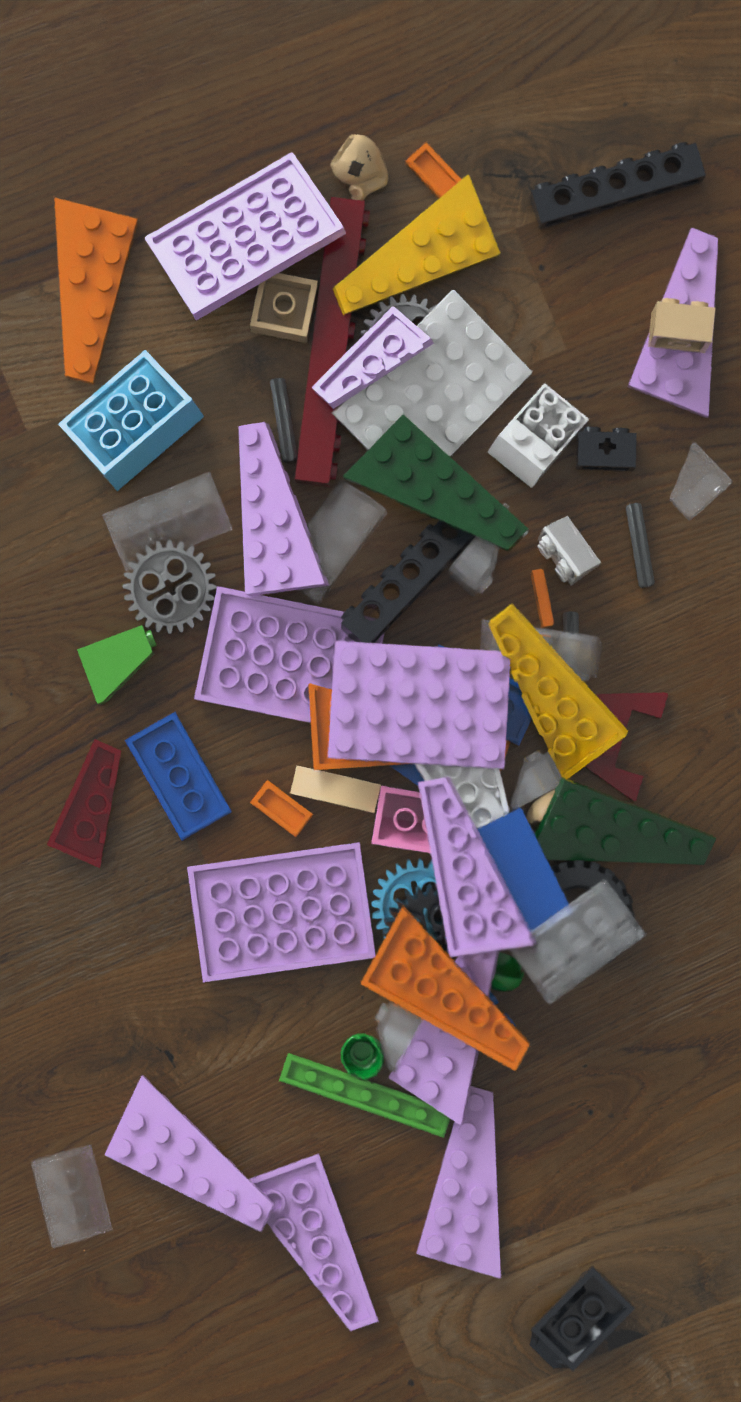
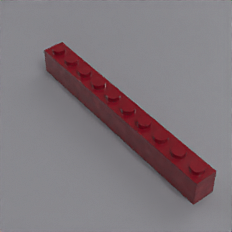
[295,197,370,487]

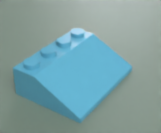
[59,350,204,491]

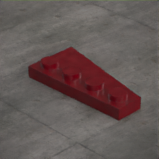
[47,739,121,868]

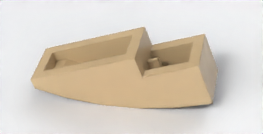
[290,766,381,813]

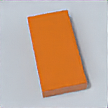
[405,142,462,199]
[531,569,554,629]
[250,780,313,837]

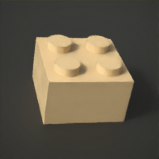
[250,273,318,343]
[648,298,715,353]

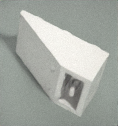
[487,383,589,488]
[537,516,601,585]

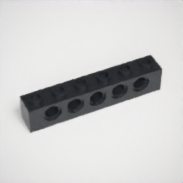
[530,142,706,230]
[341,520,476,643]

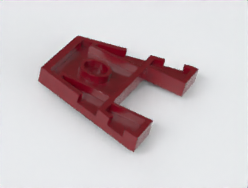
[585,692,668,801]

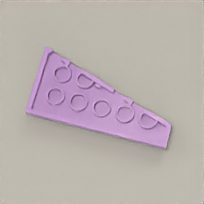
[628,228,718,418]
[239,422,329,596]
[388,950,500,1125]
[416,1085,501,1279]

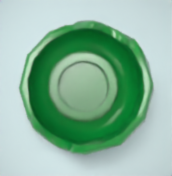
[491,952,524,992]
[341,1033,385,1080]

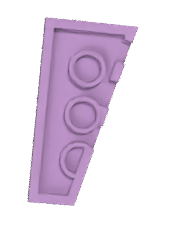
[312,306,434,409]

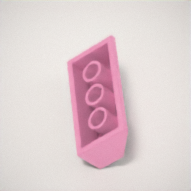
[371,786,431,853]

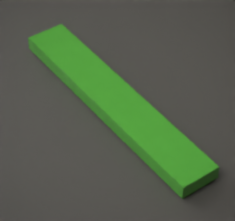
[279,1053,450,1138]

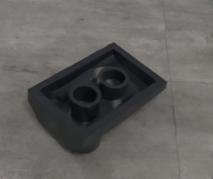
[529,1265,635,1371]

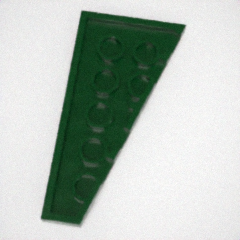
[343,414,529,552]
[535,777,716,865]

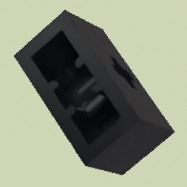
[576,427,637,472]

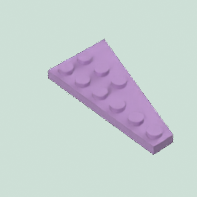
[418,777,536,957]
[105,1075,275,1232]
[249,1153,378,1331]

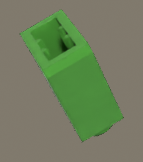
[77,625,157,705]

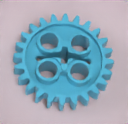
[371,858,446,939]

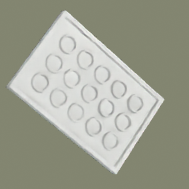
[332,290,532,456]

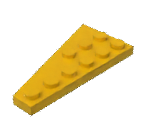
[333,174,501,315]
[489,604,628,779]

